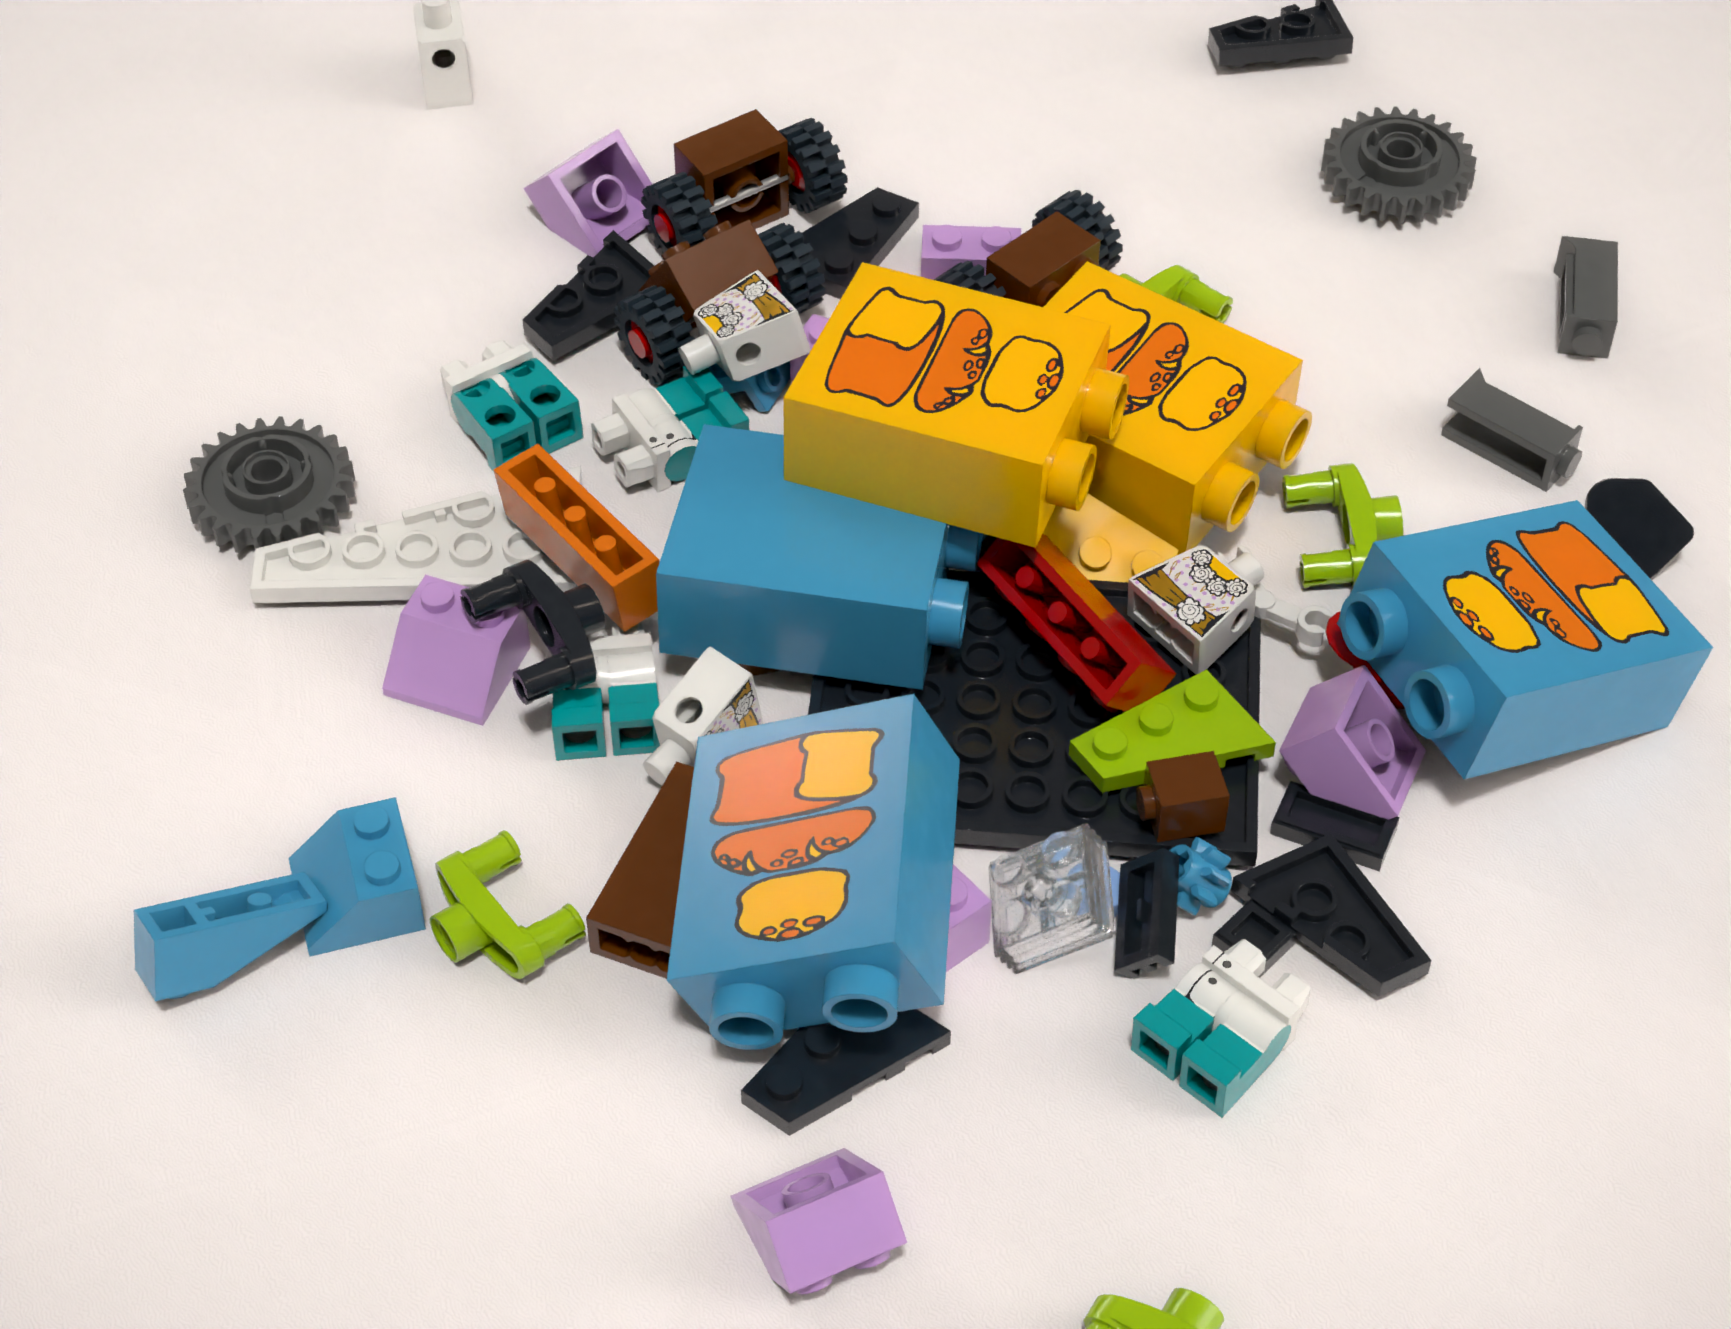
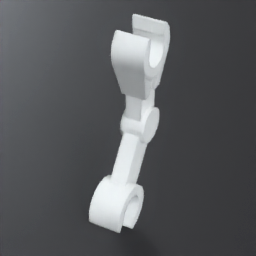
[1218,545,1333,647]

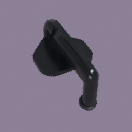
[1585,478,1694,579]

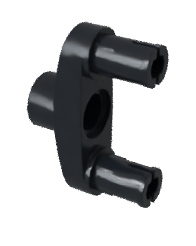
[460,560,605,705]

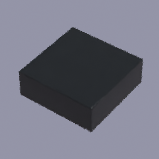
[1212,899,1297,978]

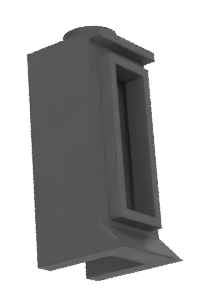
[1553,236,1618,359]
[1441,368,1583,492]

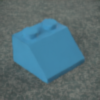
[288,797,426,957]

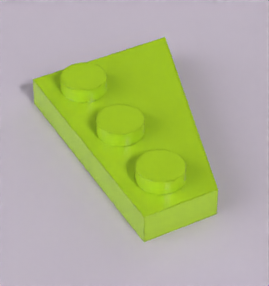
[1069,669,1276,793]

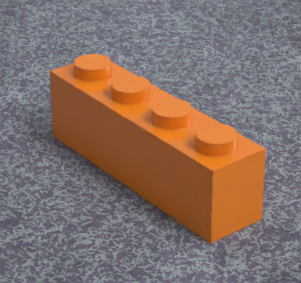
[493,443,660,632]

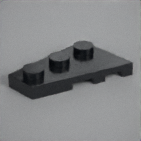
[1208,0,1354,68]
[802,187,919,299]
[522,230,654,361]
[1231,833,1432,997]
[741,1009,951,1136]

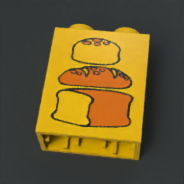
[1044,261,1312,555]
[783,262,1129,548]

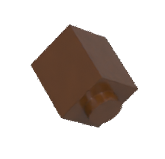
[1136,751,1230,843]

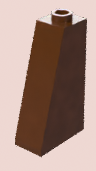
[586,761,694,979]

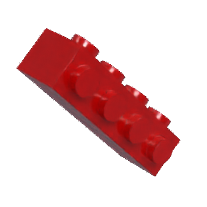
[977,534,1176,713]

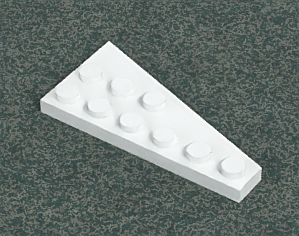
[250,466,582,603]

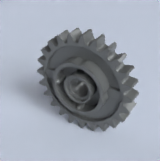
[1321,106,1477,223]
[183,416,356,553]

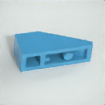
[133,872,327,1001]

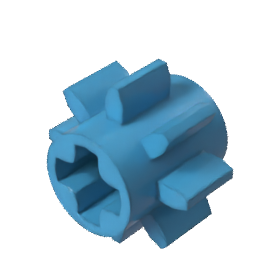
[1169,837,1232,915]

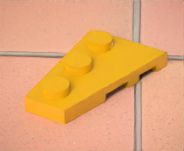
[1043,494,1179,583]

